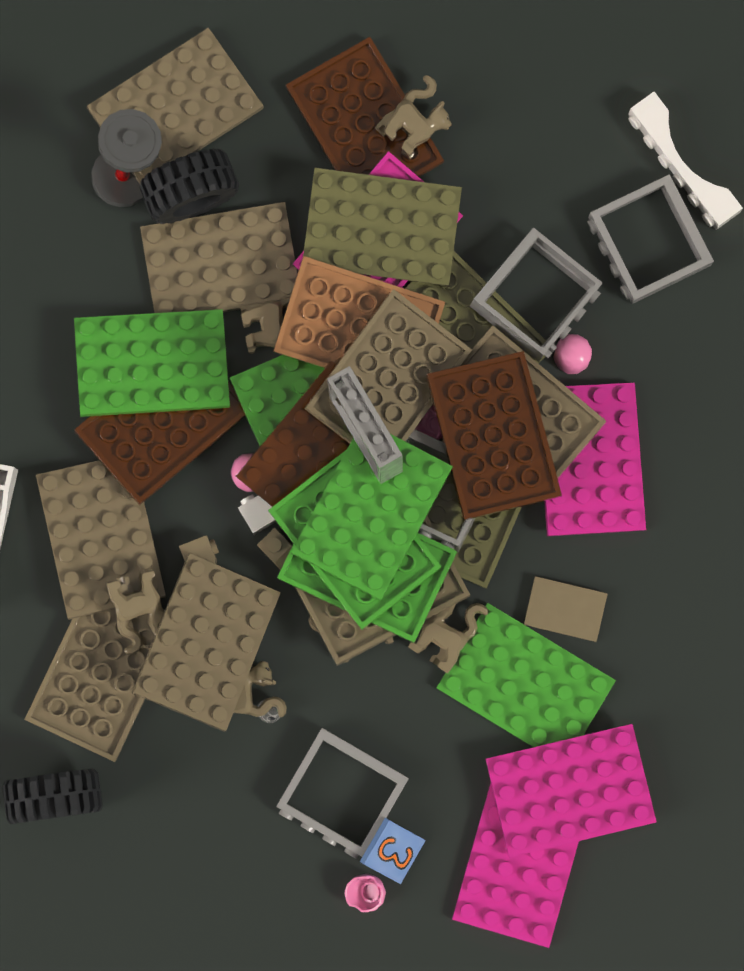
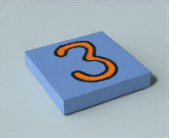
[360,818,426,884]

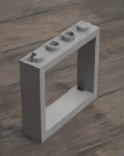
[587,174,714,304]
[470,228,602,362]
[327,366,403,484]
[406,429,475,553]
[276,728,409,859]

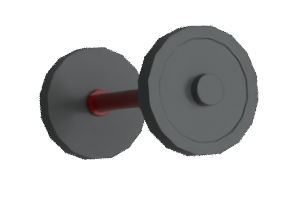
[91,109,162,207]

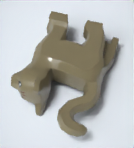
[375,75,452,160]
[240,297,290,354]
[106,569,165,655]
[408,603,488,674]
[233,661,287,717]

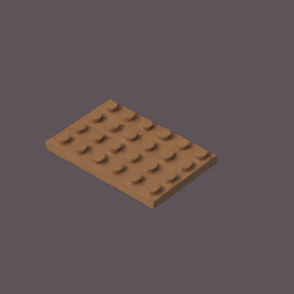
[273,256,445,368]

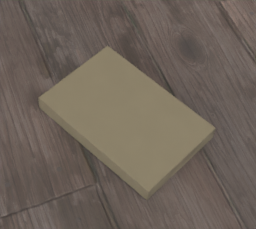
[524,576,608,642]

